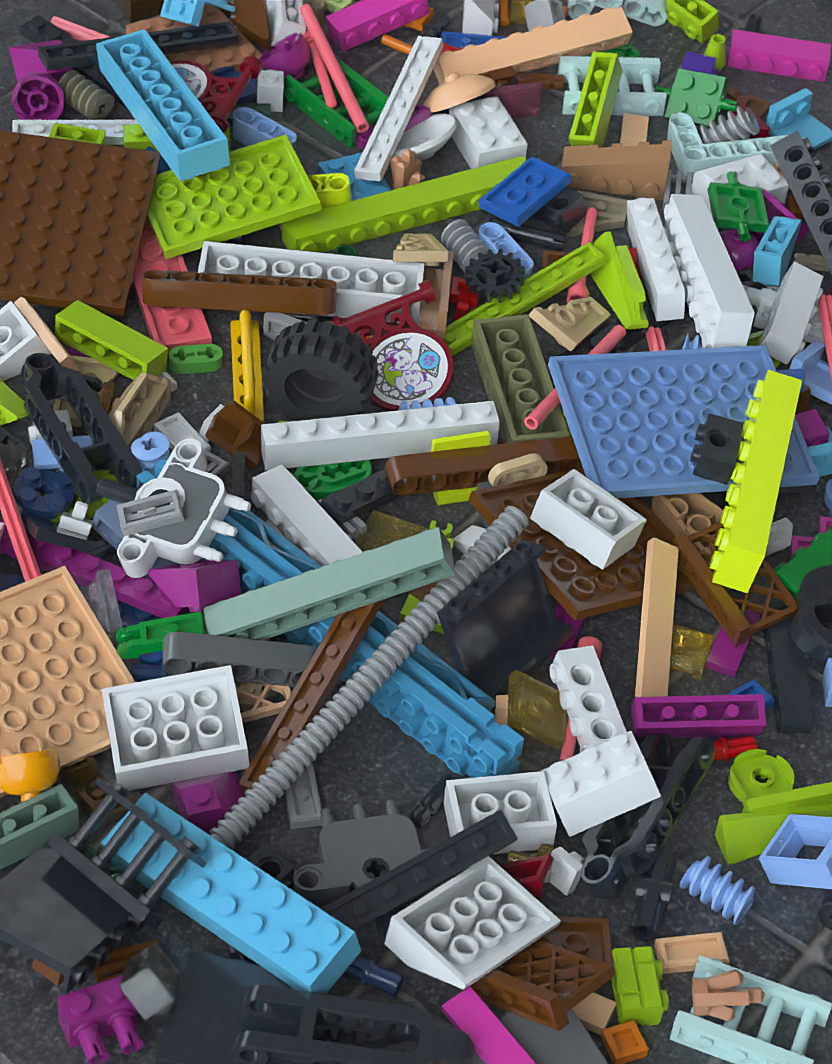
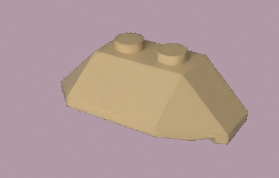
[108,372,171,450]

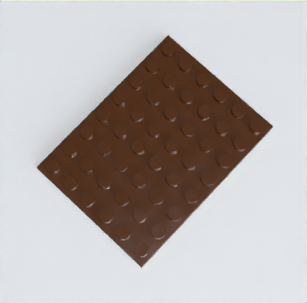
[0,130,161,316]

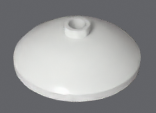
[392,114,456,160]

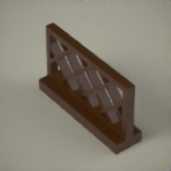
[672,522,798,647]
[466,939,616,1031]

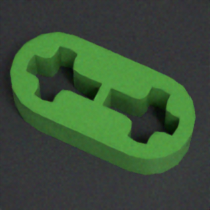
[169,344,223,374]

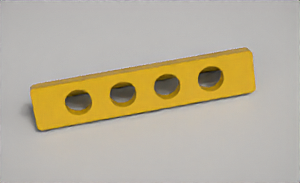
[230,310,264,422]

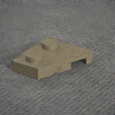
[567,191,627,236]

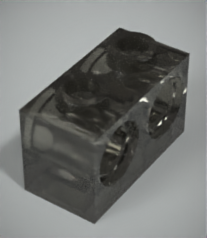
[119,942,180,1020]

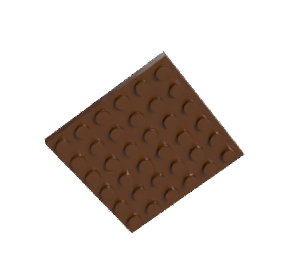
[468,468,695,620]

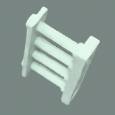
[558,56,666,116]
[670,955,832,1064]

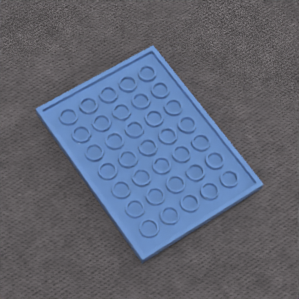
[548,345,820,498]

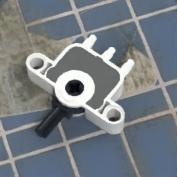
[96,438,251,578]

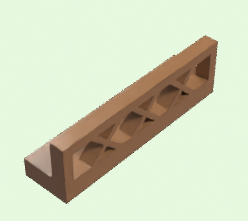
[418,251,454,340]

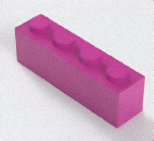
[326,0,429,52]
[727,29,831,82]

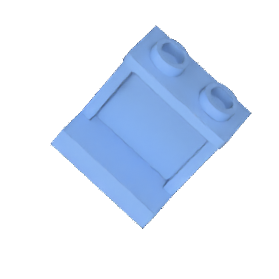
[789,340,832,405]

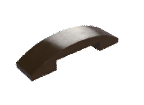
[59,755,137,823]

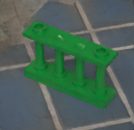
[284,57,389,149]

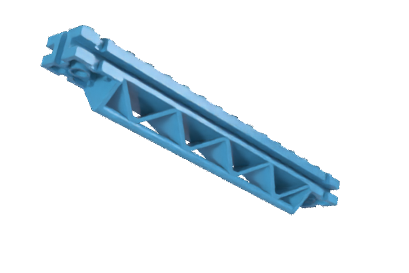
[137,458,524,778]

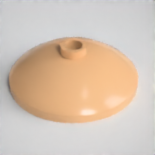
[423,72,496,113]

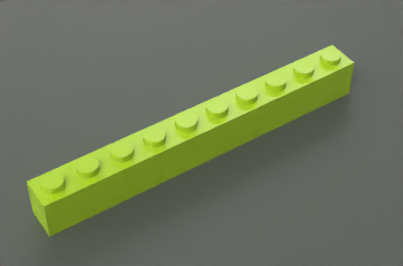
[282,156,527,253]

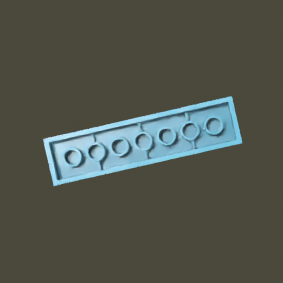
[96,29,230,181]
[101,793,361,994]

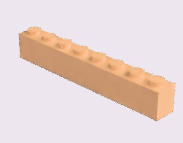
[433,7,633,84]

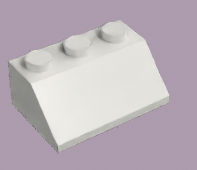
[462,0,499,36]

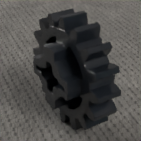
[465,249,525,303]

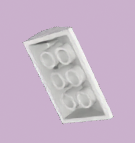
[102,665,250,791]
[384,857,561,989]

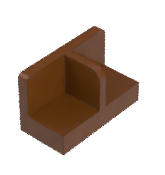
[205,400,265,470]

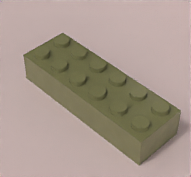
[471,315,570,444]

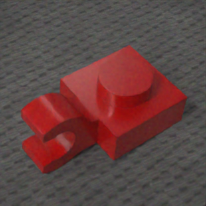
[449,277,478,321]

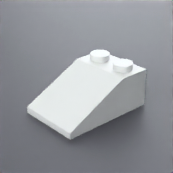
[0,301,51,381]

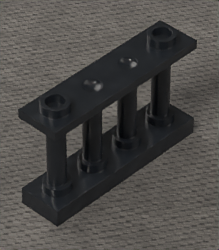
[48,778,208,930]

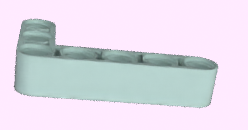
[667,113,804,180]

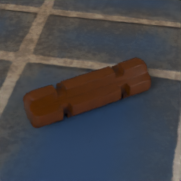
[515,72,565,89]

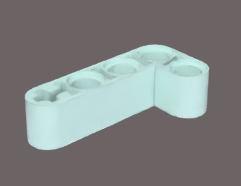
[568,0,667,26]

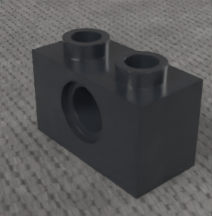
[690,413,743,485]

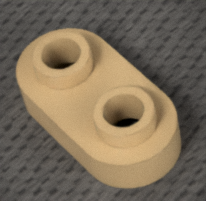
[488,453,547,487]

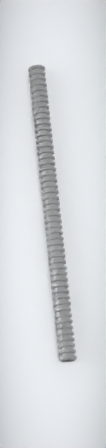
[210,506,529,851]

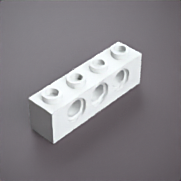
[550,646,627,753]

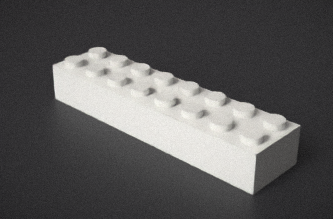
[664,194,755,348]
[198,241,424,325]

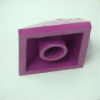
[9,40,72,83]
[171,771,245,834]

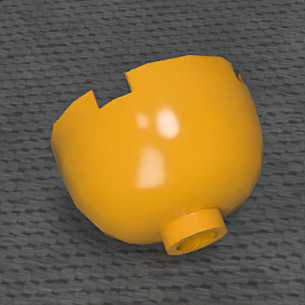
[0,748,60,802]

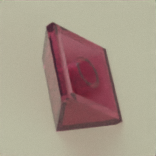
[480,82,543,119]

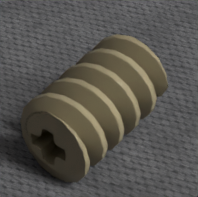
[59,70,115,120]

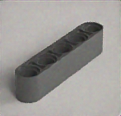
[163,632,316,687]

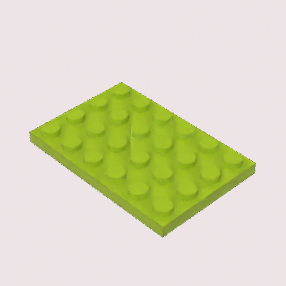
[147,134,322,259]

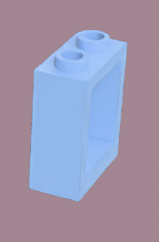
[759,814,832,889]

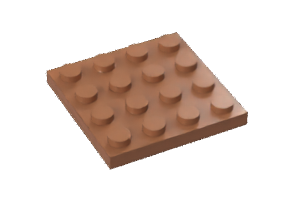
[126,5,262,73]

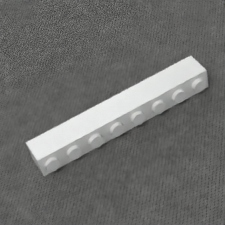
[261,401,499,471]

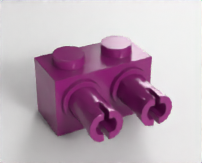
[57,975,144,1064]

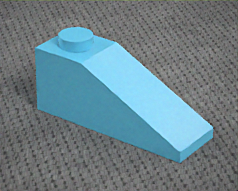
[753,216,801,286]

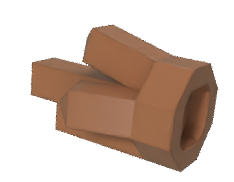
[390,148,425,190]
[692,969,765,1022]

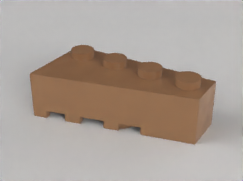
[561,140,672,201]
[651,493,732,592]

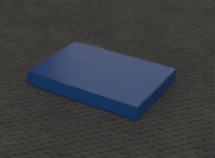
[478,156,572,227]

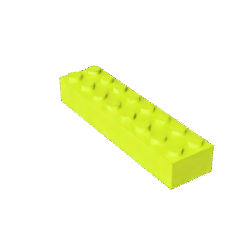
[710,370,802,593]

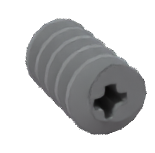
[700,106,759,144]
[441,219,489,273]

